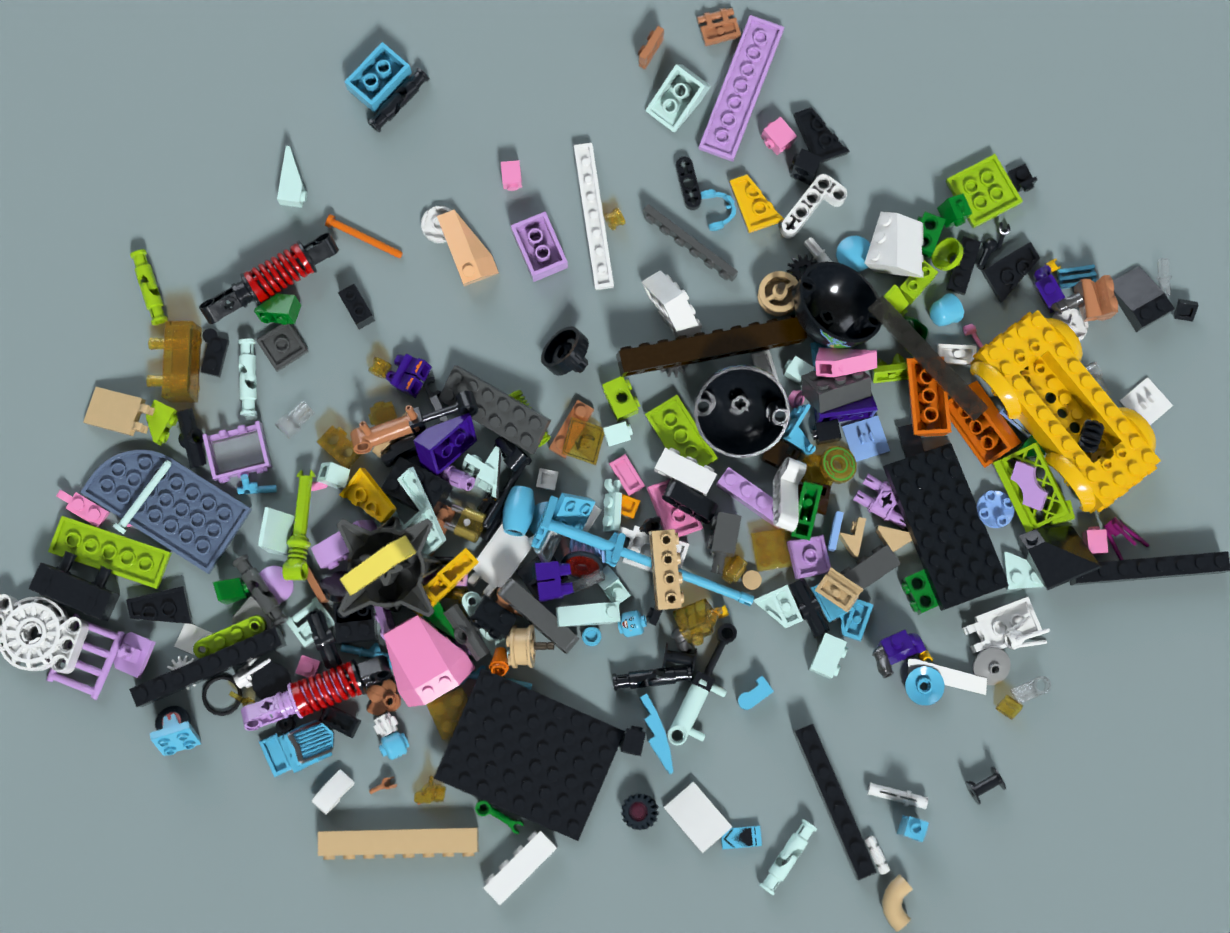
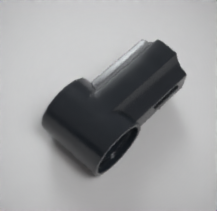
[494,436,529,472]

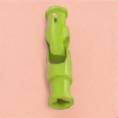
[130,249,168,325]

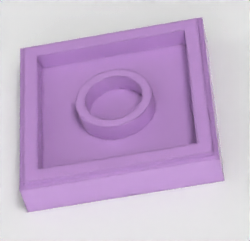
[787,535,831,580]

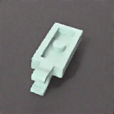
[602,479,622,533]

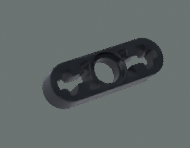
[676,156,701,210]

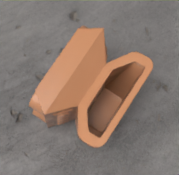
[1073,275,1118,322]

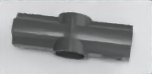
[443,604,490,661]

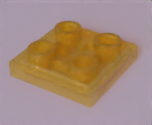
[751,529,792,572]

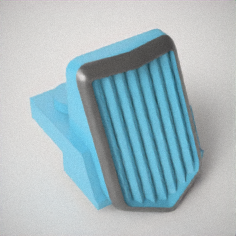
[278,719,334,773]

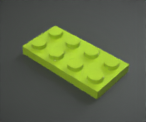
[645,395,718,467]

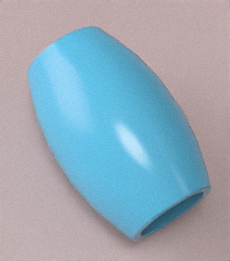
[502,486,535,536]

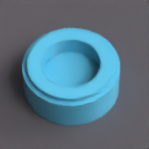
[582,627,601,646]

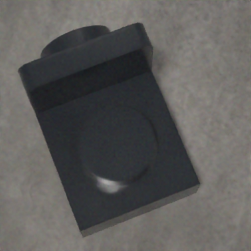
[1007,164,1038,192]

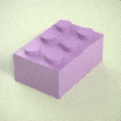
[511,211,568,282]

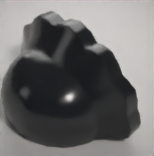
[639,516,661,535]

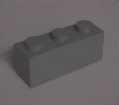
[840,545,901,589]

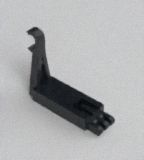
[381,377,448,467]

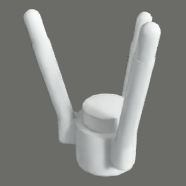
[1004,616,1050,650]
[233,657,271,689]

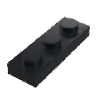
[946,236,981,295]

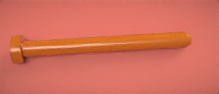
[325,214,403,258]

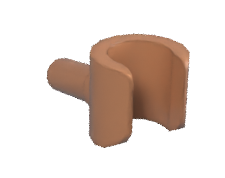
[369,776,397,794]

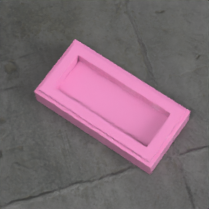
[609,454,645,496]

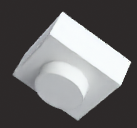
[536,468,559,491]

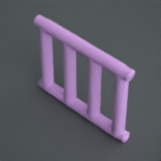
[46,614,125,700]

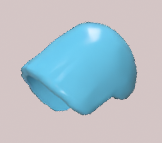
[929,293,964,326]

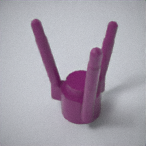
[1104,517,1149,560]

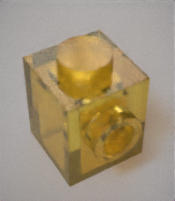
[368,401,398,426]

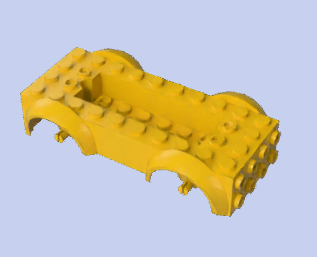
[970,310,1161,514]

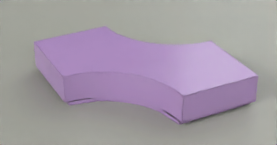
[1011,461,1048,511]

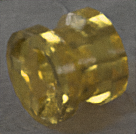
[604,207,626,231]
[368,357,392,379]

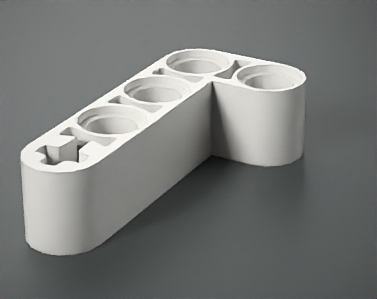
[780,174,847,239]
[773,457,807,532]

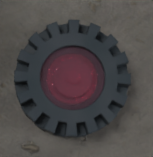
[621,794,659,830]

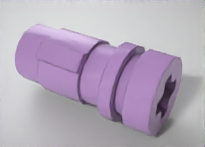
[436,464,475,491]

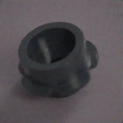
[276,715,295,734]

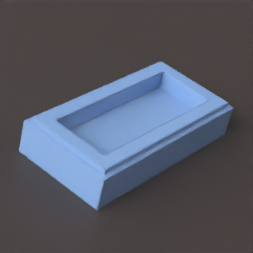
[827,511,844,552]

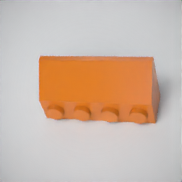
[906,357,951,437]
[948,381,1022,468]

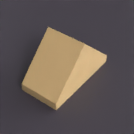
[875,526,912,553]

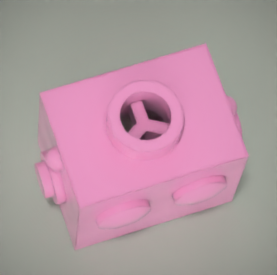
[761,117,797,155]

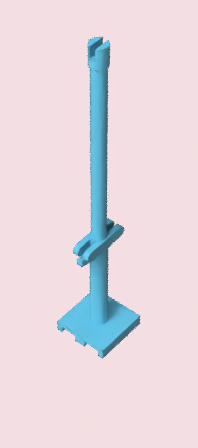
[531,495,754,606]

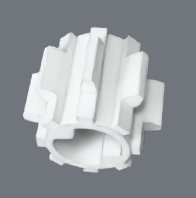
[373,713,399,737]

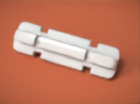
[865,836,890,874]

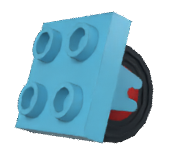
[150,705,201,756]

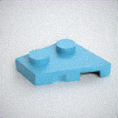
[840,599,874,642]

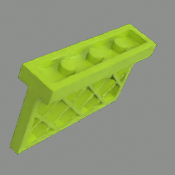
[993,442,1071,533]

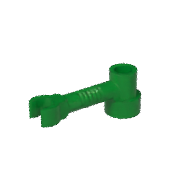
[475,799,524,834]

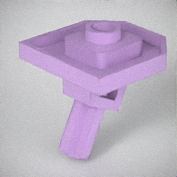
[113,632,156,679]

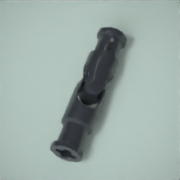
[367,68,430,132]
[612,665,692,691]

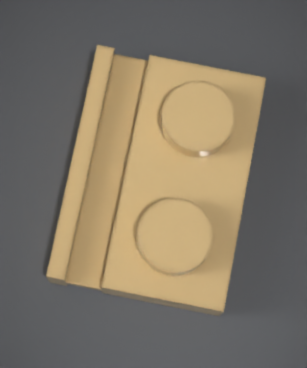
[815,567,864,613]

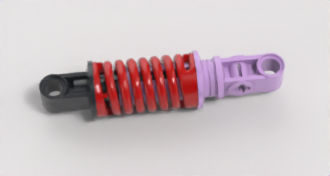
[241,655,392,731]

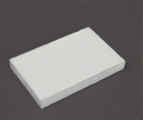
[664,782,732,853]

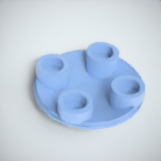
[977,490,1014,528]

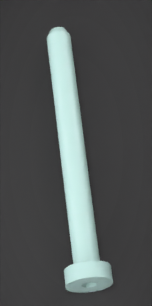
[113,460,172,534]

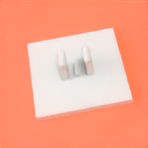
[1119,377,1173,425]

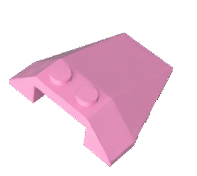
[384,614,475,707]

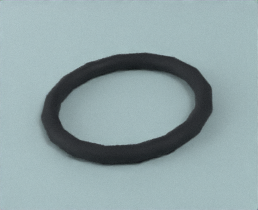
[202,675,242,716]

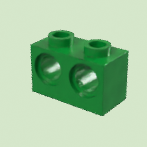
[917,212,946,258]
[901,569,939,615]

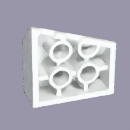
[864,212,924,278]

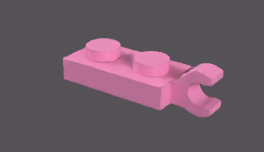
[56,490,110,528]

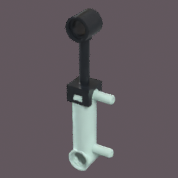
[667,623,737,746]

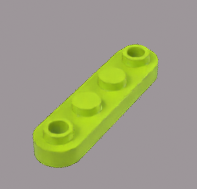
[193,615,267,658]

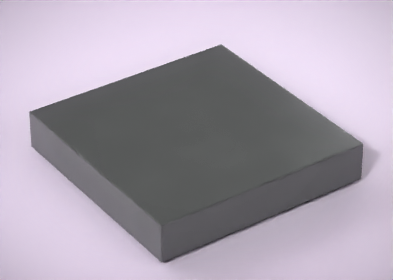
[256,324,309,372]

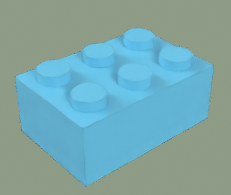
[344,42,412,113]

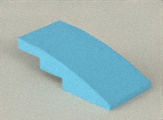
[640,694,673,774]

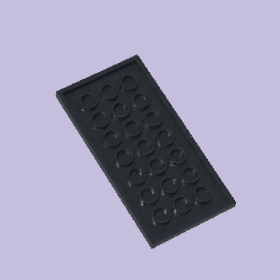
[883,443,1009,611]

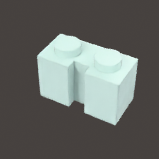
[809,633,848,679]

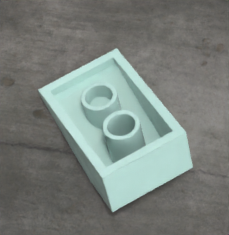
[645,64,711,133]
[258,507,295,556]

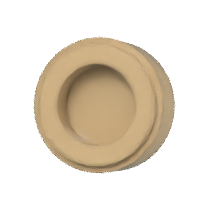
[742,570,762,590]

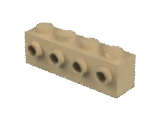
[649,529,684,610]

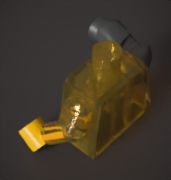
[671,598,729,653]

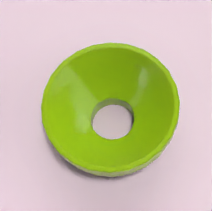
[931,237,963,271]

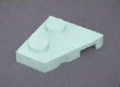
[1003,552,1045,590]
[754,585,804,628]

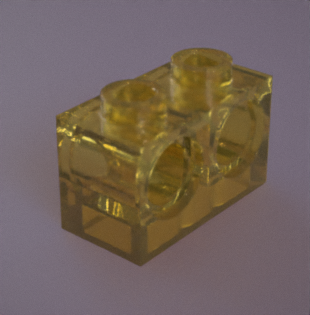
[317,425,362,469]

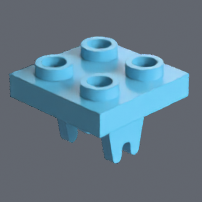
[552,493,595,530]

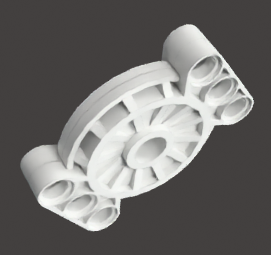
[0,594,89,674]

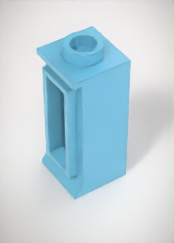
[897,815,929,842]

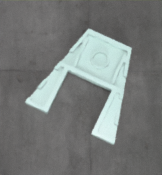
[364,467,446,555]

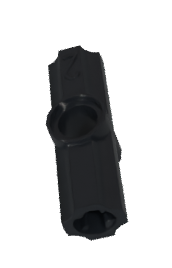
[176,408,207,468]
[789,578,830,638]
[305,609,342,669]

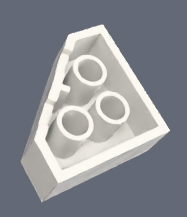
[641,270,703,338]

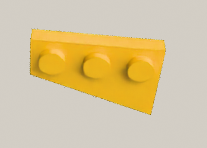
[729,175,784,233]
[339,468,397,523]

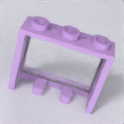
[203,421,272,483]

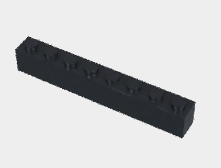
[1070,551,1230,586]
[129,627,287,707]
[793,724,877,880]

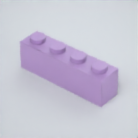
[716,467,780,530]

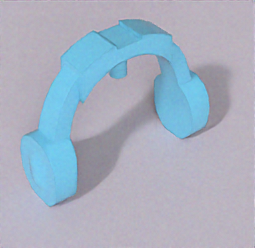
[700,189,736,231]

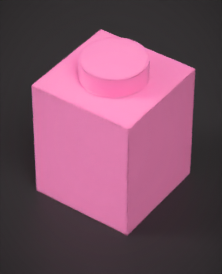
[501,160,522,191]
[1082,526,1108,555]

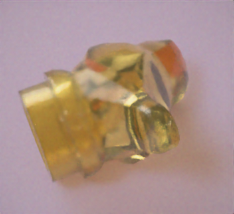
[414,776,446,805]

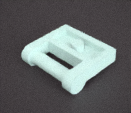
[286,597,335,648]

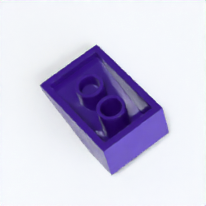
[414,413,477,476]

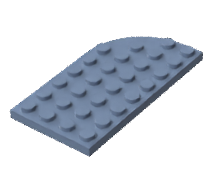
[80,450,252,574]

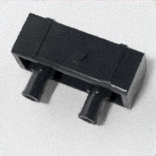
[29,551,120,621]

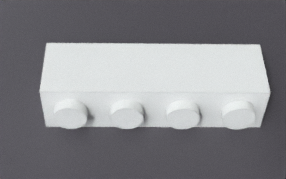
[484,831,558,905]

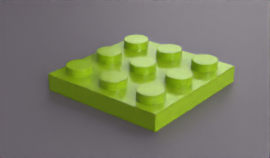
[945,154,1023,229]

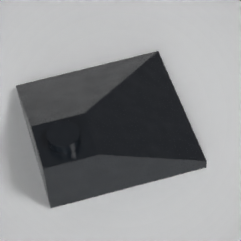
[1019,526,1101,591]

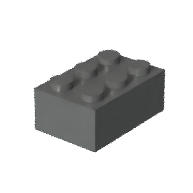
[801,371,871,413]

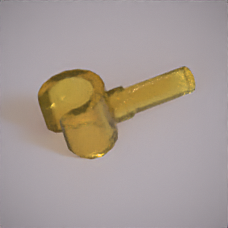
[229,691,256,707]

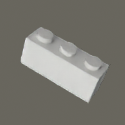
[654,448,717,497]

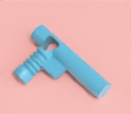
[237,474,277,494]

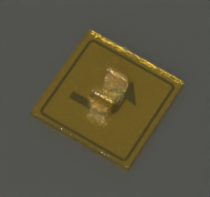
[561,417,604,465]

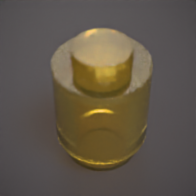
[721,555,748,584]

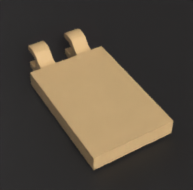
[83,387,155,436]

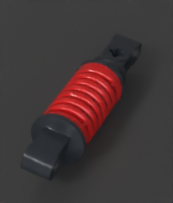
[199,233,339,324]

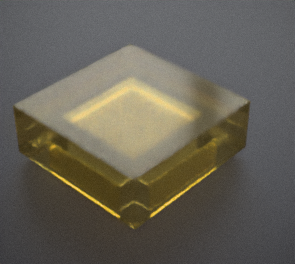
[996,695,1023,720]

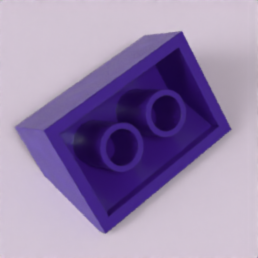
[813,392,878,423]

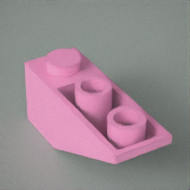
[815,348,877,377]

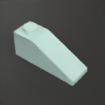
[277,146,307,208]
[556,602,620,627]

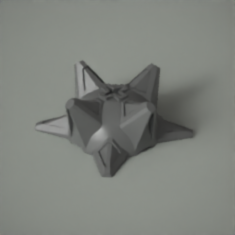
[337,517,442,617]

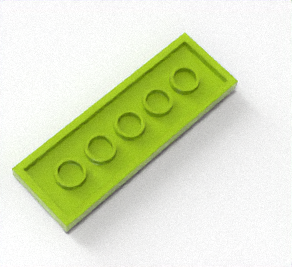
[48,516,172,589]

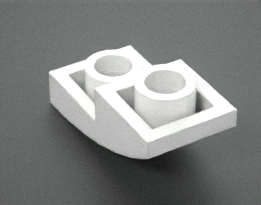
[312,769,354,814]

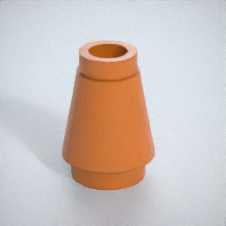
[489,647,509,676]

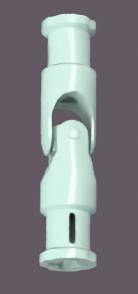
[238,338,257,416]
[759,819,817,896]

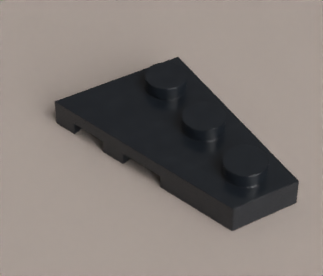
[126,586,193,624]

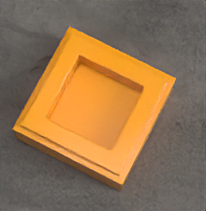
[621,494,640,519]

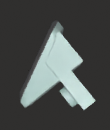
[461,446,502,499]

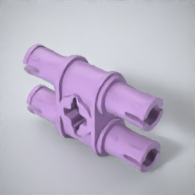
[853,473,906,529]

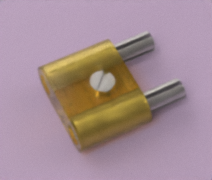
[443,504,487,543]

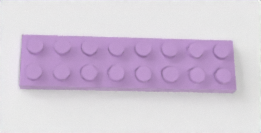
[699,15,785,162]

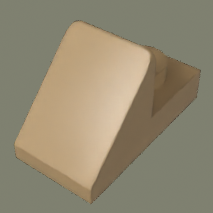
[839,517,866,558]

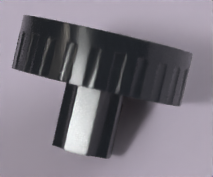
[541,326,589,376]

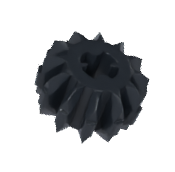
[1077,419,1104,453]

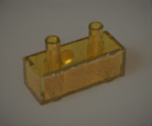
[146,321,202,403]

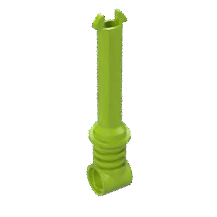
[282,470,316,580]

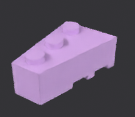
[311,520,377,570]

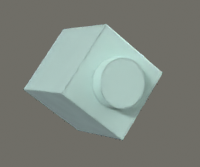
[783,356,815,386]
[603,421,633,446]
[317,462,350,489]

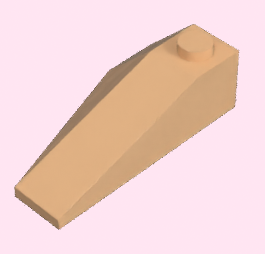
[437,210,499,286]

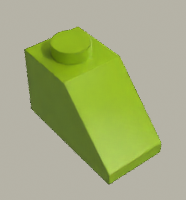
[881,284,909,322]

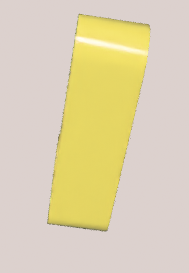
[340,535,416,596]

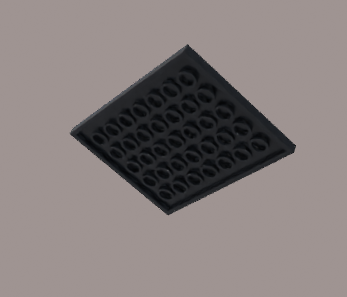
[433,668,625,841]

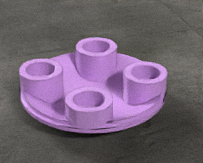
[256,566,294,604]

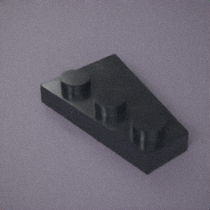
[793,107,850,163]
[982,242,1040,303]

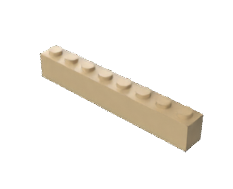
[318,827,479,860]

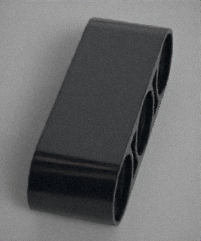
[662,479,718,524]

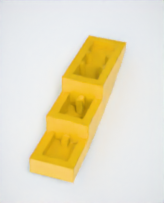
[413,548,479,617]

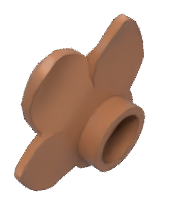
[367,679,401,716]

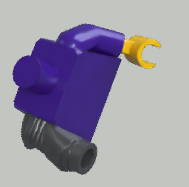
[1033,258,1084,314]
[872,630,933,678]

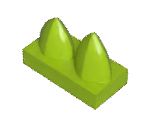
[872,353,908,383]

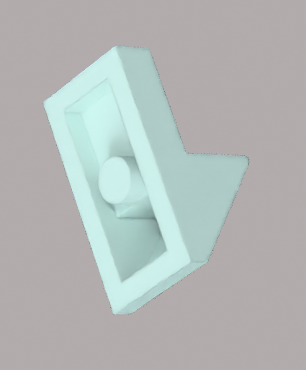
[593,565,631,605]

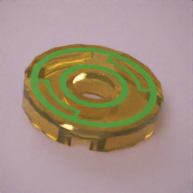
[819,446,857,484]

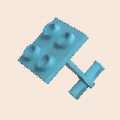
[781,404,816,455]

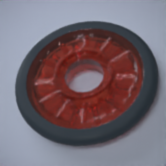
[561,551,603,579]

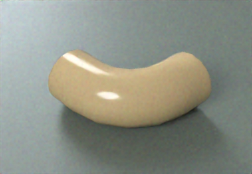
[882,874,913,932]

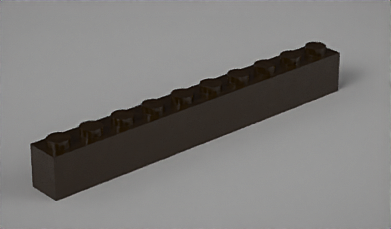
[616,315,807,377]

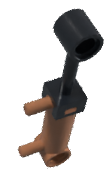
[350,391,478,454]

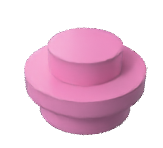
[788,390,805,408]

